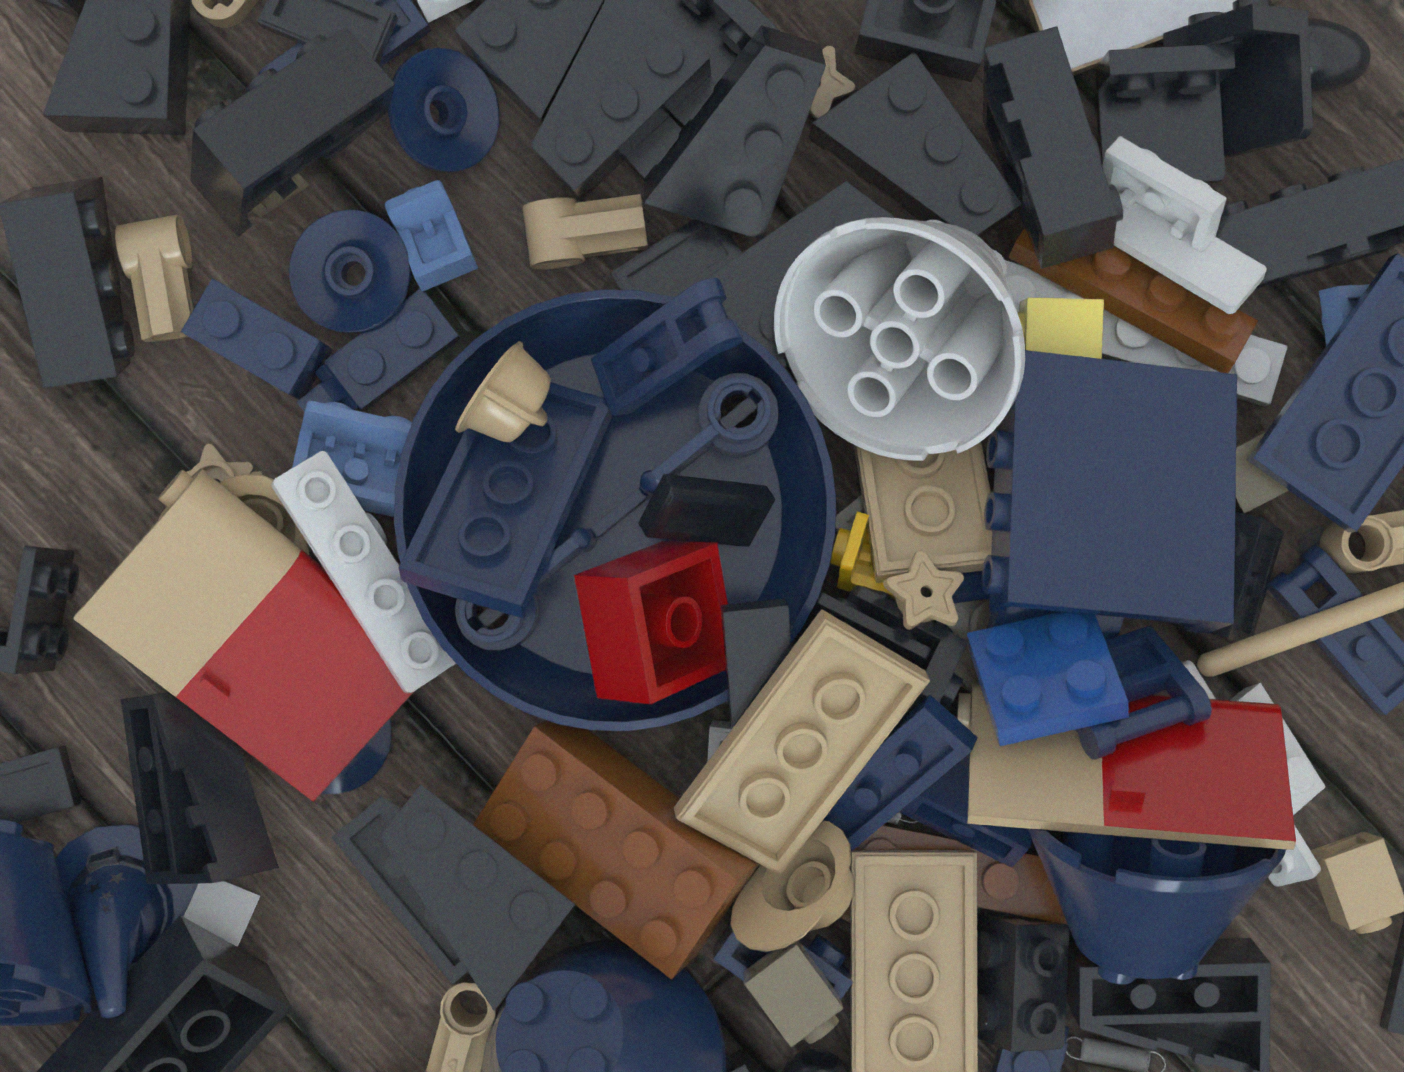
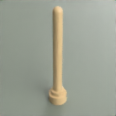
[1197,582,1404,677]

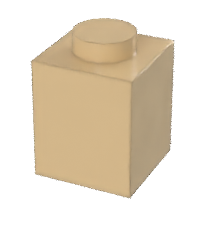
[1310,831,1404,934]

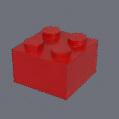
[574,541,728,704]

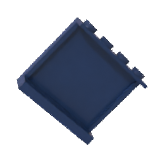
[981,350,1237,633]

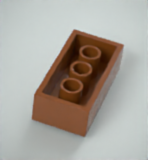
[473,720,759,979]

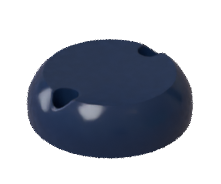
[394,289,836,731]

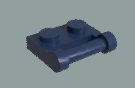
[1076,625,1212,760]

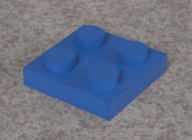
[967,612,1129,746]

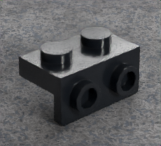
[977,913,1069,1052]

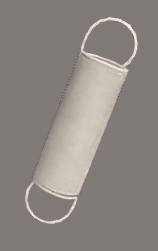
[1066,1037,1166,1072]

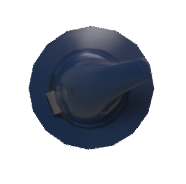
[55,823,198,1018]

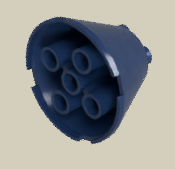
[0,819,94,1026]
[1027,828,1287,984]
[481,940,726,1072]

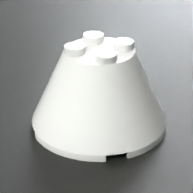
[774,217,1025,460]

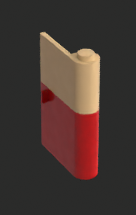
[73,468,413,802]
[957,681,1296,850]

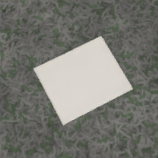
[184,881,260,947]

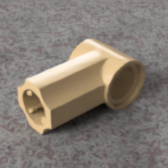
[522,194,648,270]
[115,214,194,342]
[1320,510,1404,574]
[426,972,505,1072]

